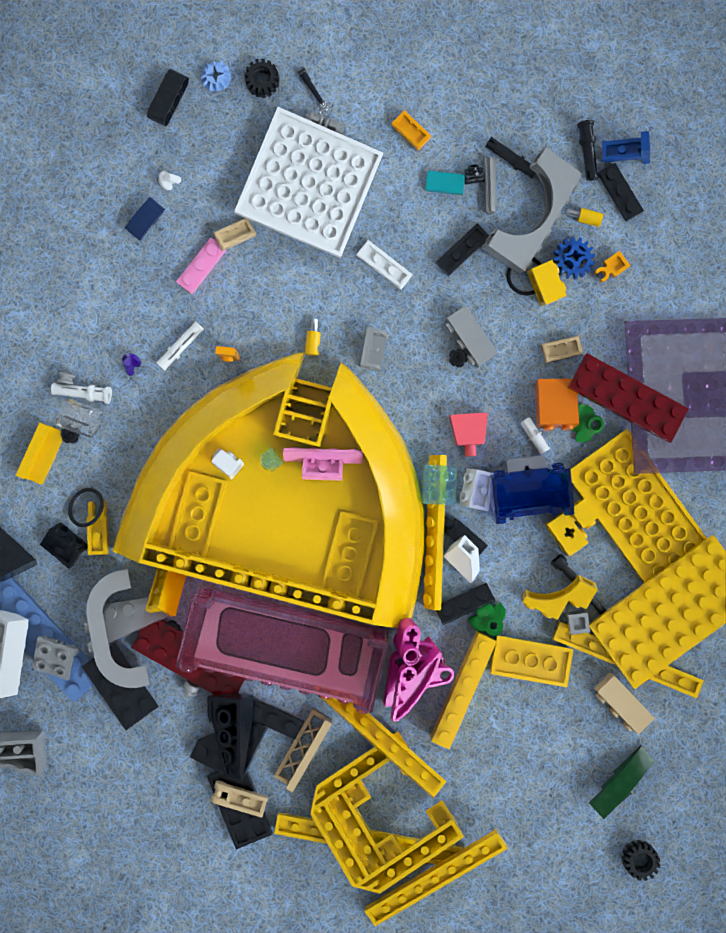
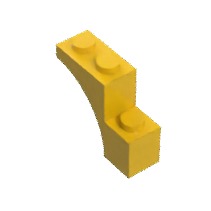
[522,574,598,620]

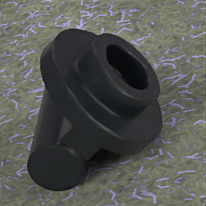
[464,164,485,184]

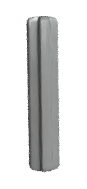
[484,157,497,214]

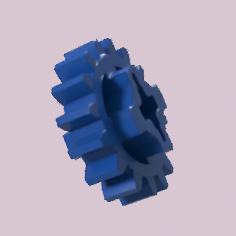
[553,237,595,279]

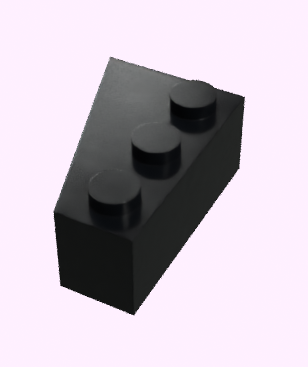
[0,527,37,583]

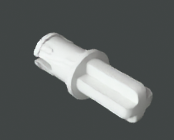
[521,418,550,454]

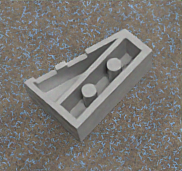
[0,730,47,777]

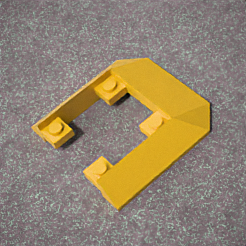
[310,731,464,894]

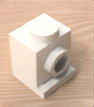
[211,449,244,480]

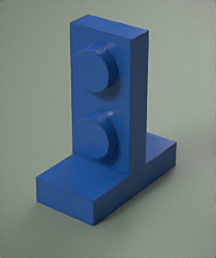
[602,131,650,164]

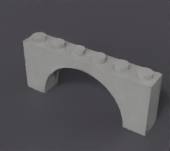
[482,147,582,273]

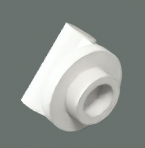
[158,171,181,190]

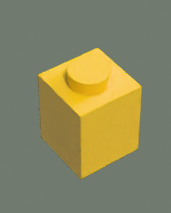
[566,498,599,529]

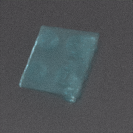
[421,465,457,505]

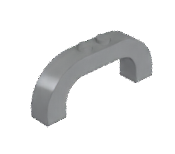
[84,569,150,688]

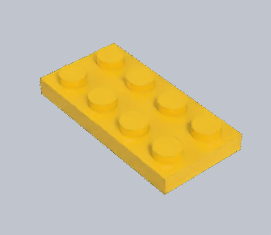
[490,635,574,687]

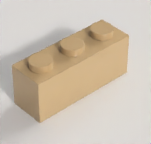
[593,672,655,735]

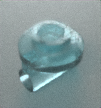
[260,447,283,471]

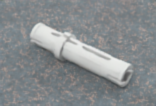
[156,321,204,370]

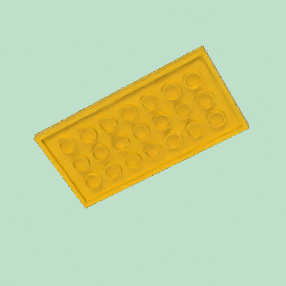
[564,429,707,583]
[589,535,726,690]

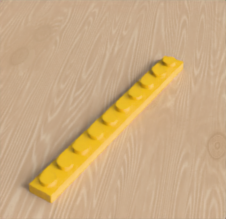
[274,812,465,864]

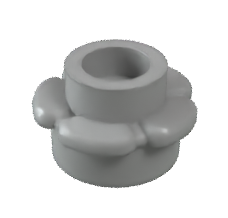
[181,680,200,697]

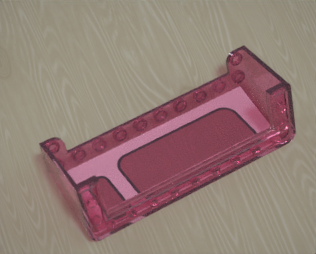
[175,588,389,714]

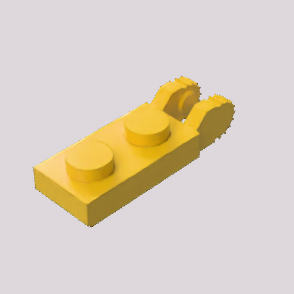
[87,501,109,555]

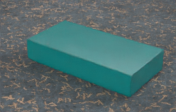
[425,171,465,195]

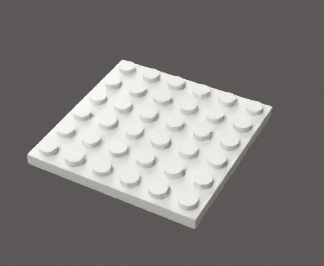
[234,107,383,259]

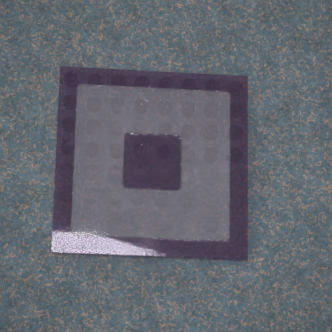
[624,318,726,474]

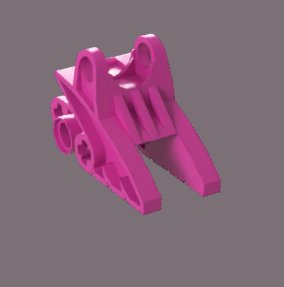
[383,618,454,721]

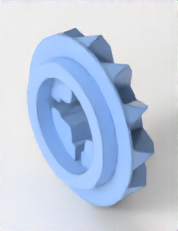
[201,60,231,92]

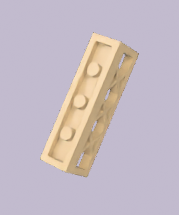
[274,708,332,792]

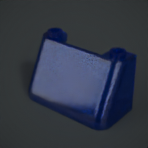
[490,463,575,524]

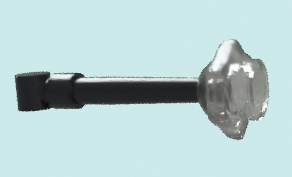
[297,66,334,116]

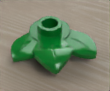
[572,404,604,442]
[468,602,506,636]

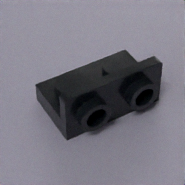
[40,522,88,569]

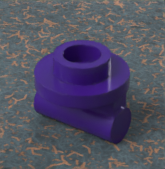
[122,353,141,376]

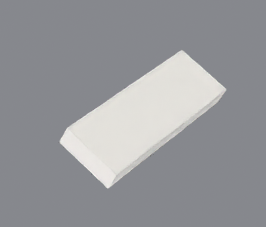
[356,240,413,290]

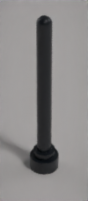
[550,554,607,615]

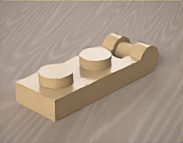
[210,781,268,818]

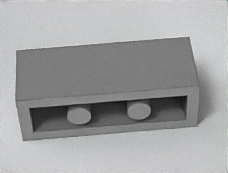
[445,306,498,368]

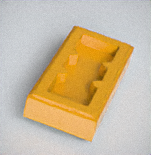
[391,110,431,151]
[215,346,240,362]

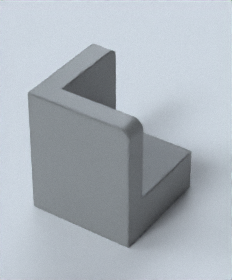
[564,610,590,635]

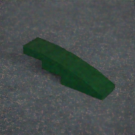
[589,746,655,819]

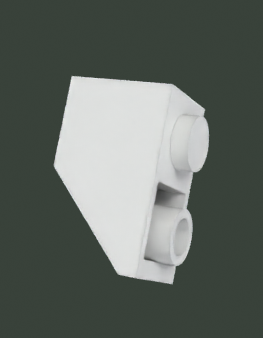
[444,535,480,583]

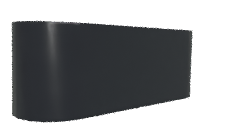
[147,69,189,127]

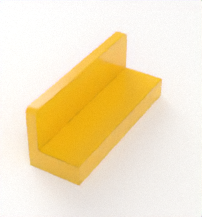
[15,422,63,485]
[145,568,187,617]

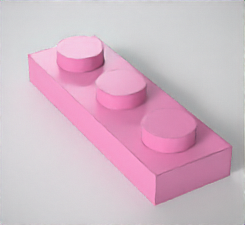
[176,238,227,294]

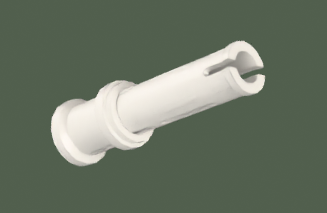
[51,383,112,404]

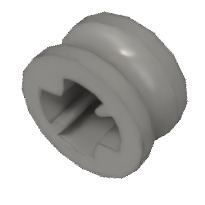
[56,373,75,385]

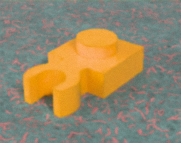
[594,251,630,283]

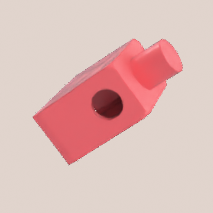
[449,413,488,457]

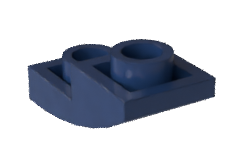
[125,197,166,241]

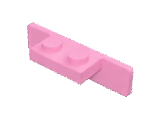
[283,447,363,481]

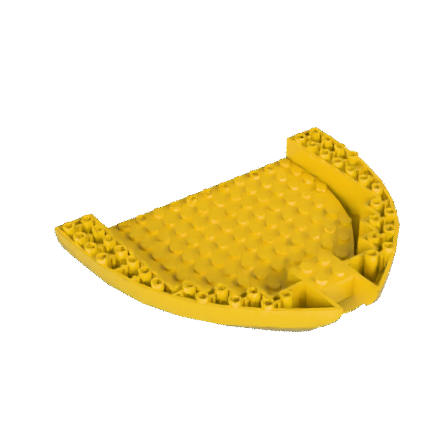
[112,352,425,628]

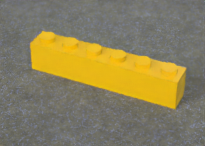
[430,631,497,749]

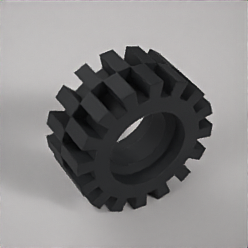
[244,58,280,98]
[621,840,661,881]

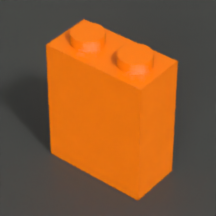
[535,378,579,431]

